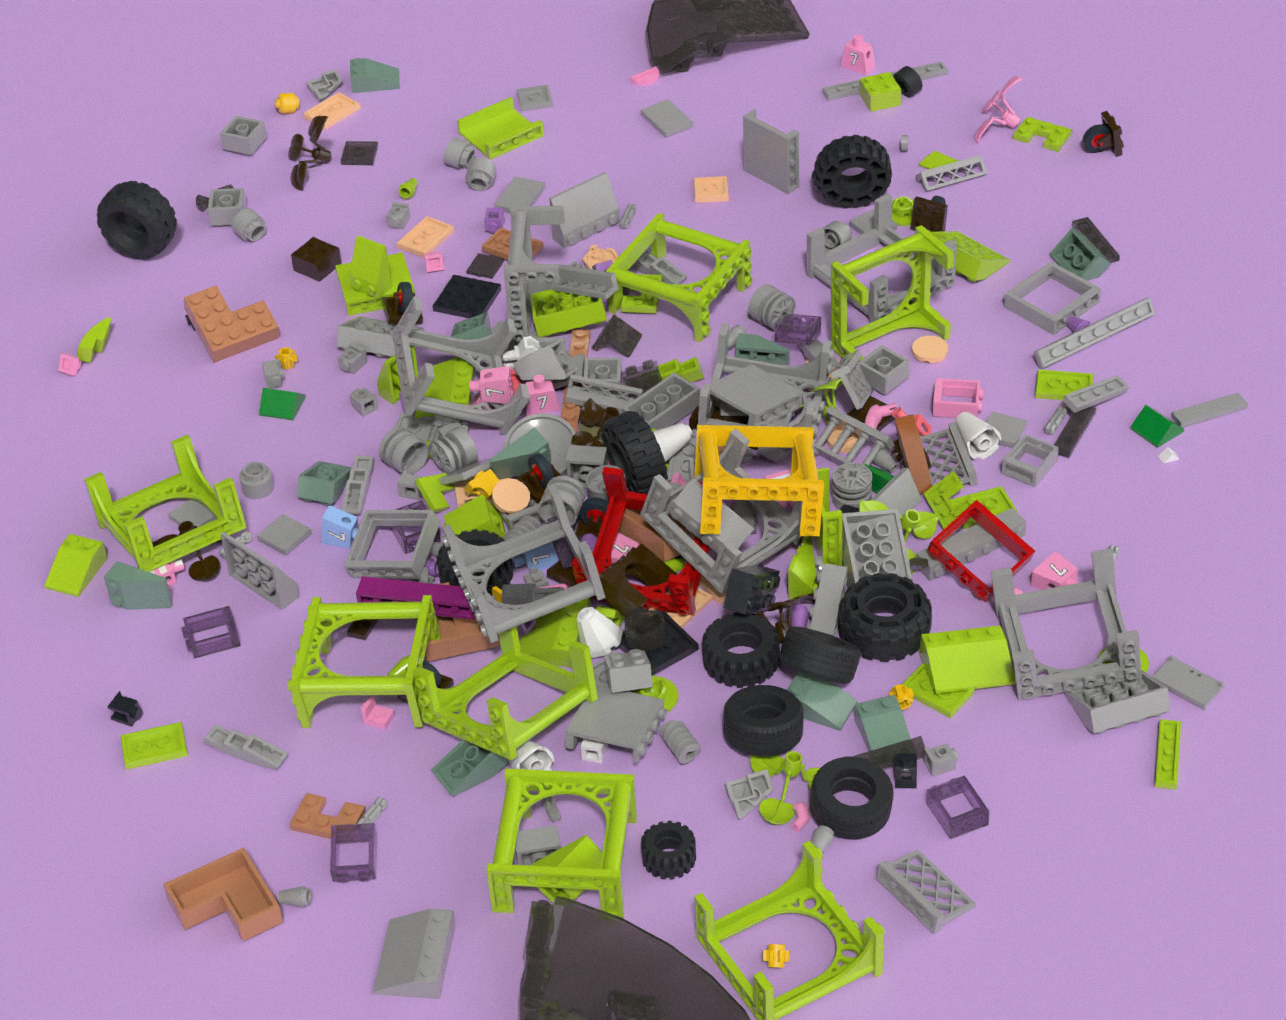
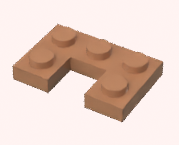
[482,227,544,260]
[289,793,366,843]

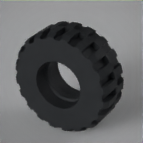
[814,135,892,208]
[601,411,668,495]

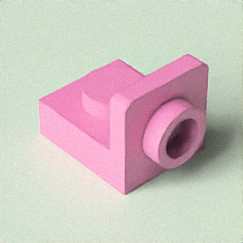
[361,696,395,730]

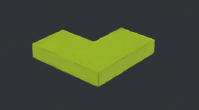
[415,473,454,513]

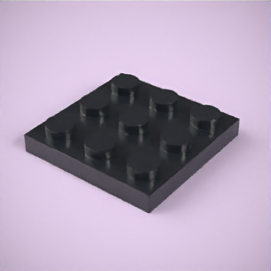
[433,275,502,318]
[619,610,699,675]

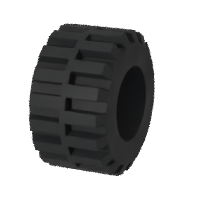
[641,821,696,880]

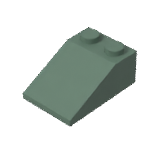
[350,58,400,93]
[451,312,492,340]
[489,427,551,480]
[297,461,353,505]
[104,561,173,610]
[787,672,857,731]
[855,695,915,765]
[431,740,509,797]

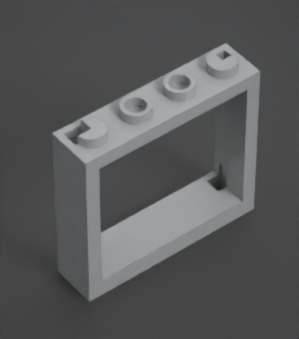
[1004,261,1101,335]
[344,509,440,579]

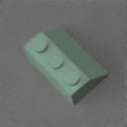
[1049,227,1111,281]

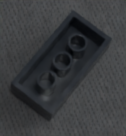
[723,565,780,615]

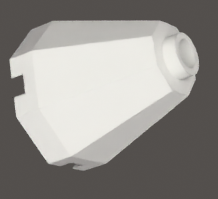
[577,607,622,658]

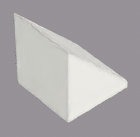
[1158,447,1179,464]

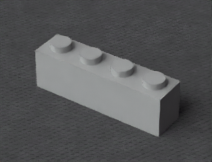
[807,564,848,636]

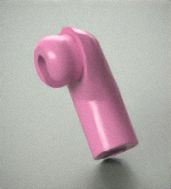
[791,801,810,832]

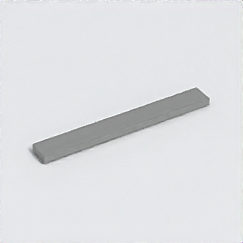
[822,61,948,101]
[1034,297,1155,368]

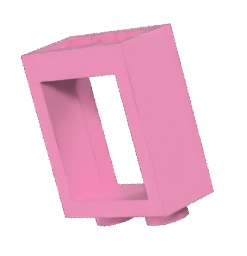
[933,378,984,418]

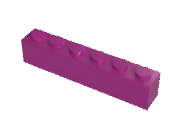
[356,576,475,619]

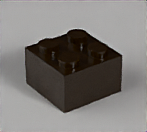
[291,237,342,282]

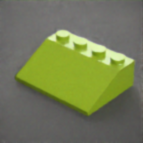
[931,231,1010,282]
[530,286,607,338]
[415,357,476,419]
[520,597,591,668]
[919,625,1015,694]

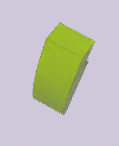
[77,317,112,363]
[644,357,704,386]

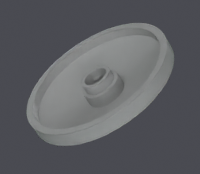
[503,413,575,476]

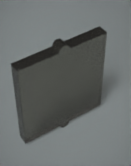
[466,253,504,279]

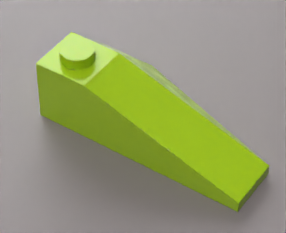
[788,536,819,599]

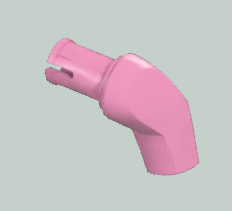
[864,402,897,429]

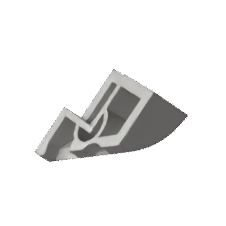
[307,69,343,102]
[724,770,774,820]

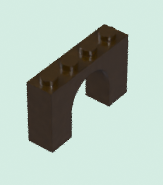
[599,544,677,620]

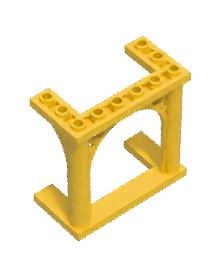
[694,425,824,536]

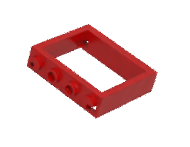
[927,500,1036,603]

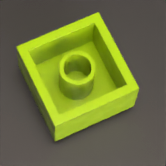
[859,72,901,112]

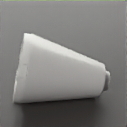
[955,412,1002,459]
[652,423,693,462]
[508,740,554,771]

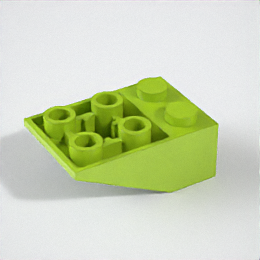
[532,835,603,908]

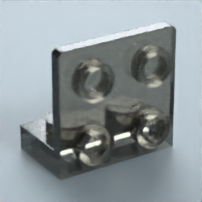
[591,314,642,358]
[623,359,662,398]

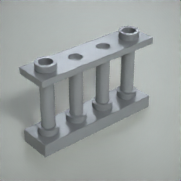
[814,406,894,465]

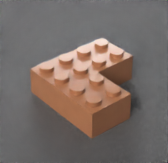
[184,285,279,363]
[618,508,695,562]
[415,582,501,662]
[163,847,283,941]

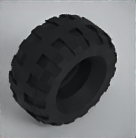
[97,181,177,259]
[839,573,932,662]

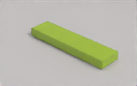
[1155,719,1181,790]

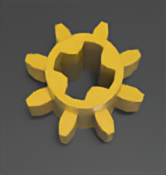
[275,347,298,369]
[888,684,914,710]
[763,944,790,968]

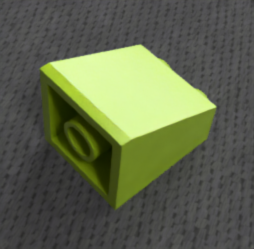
[444,494,507,537]

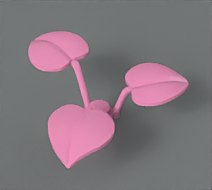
[974,76,1022,144]

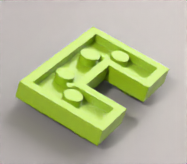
[1013,117,1072,152]
[621,274,663,314]
[923,471,974,529]

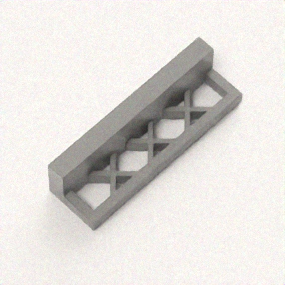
[916,155,987,192]
[550,264,619,299]
[565,374,643,414]

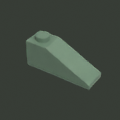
[735,333,790,365]

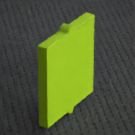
[919,150,958,176]

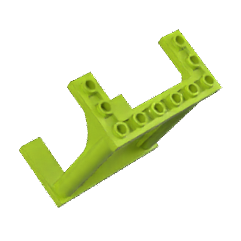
[606,213,753,343]
[831,225,954,362]
[84,435,247,572]
[288,595,441,728]
[413,626,598,760]
[486,768,638,919]
[694,840,885,1020]

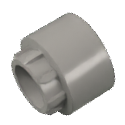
[444,137,475,169]
[465,157,496,191]
[232,208,266,242]
[822,221,852,252]
[239,462,274,499]
[728,500,758,533]

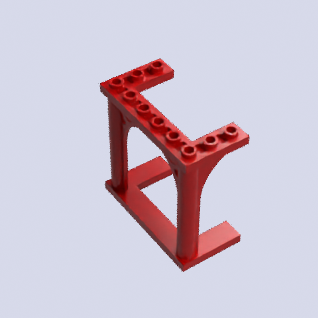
[571,467,710,616]

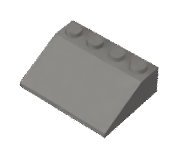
[549,172,620,249]
[337,316,424,357]
[842,509,912,587]
[221,531,299,610]
[1065,670,1170,733]
[373,909,455,999]

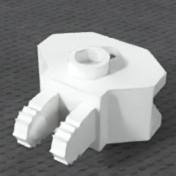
[501,336,540,369]

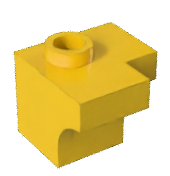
[464,469,500,500]

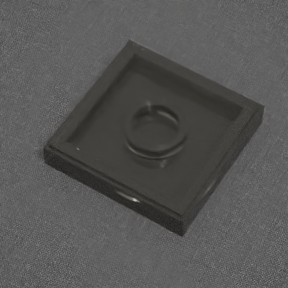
[341,141,379,165]

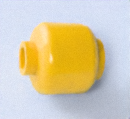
[275,93,299,114]

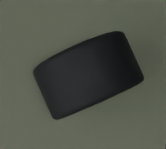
[893,66,923,98]

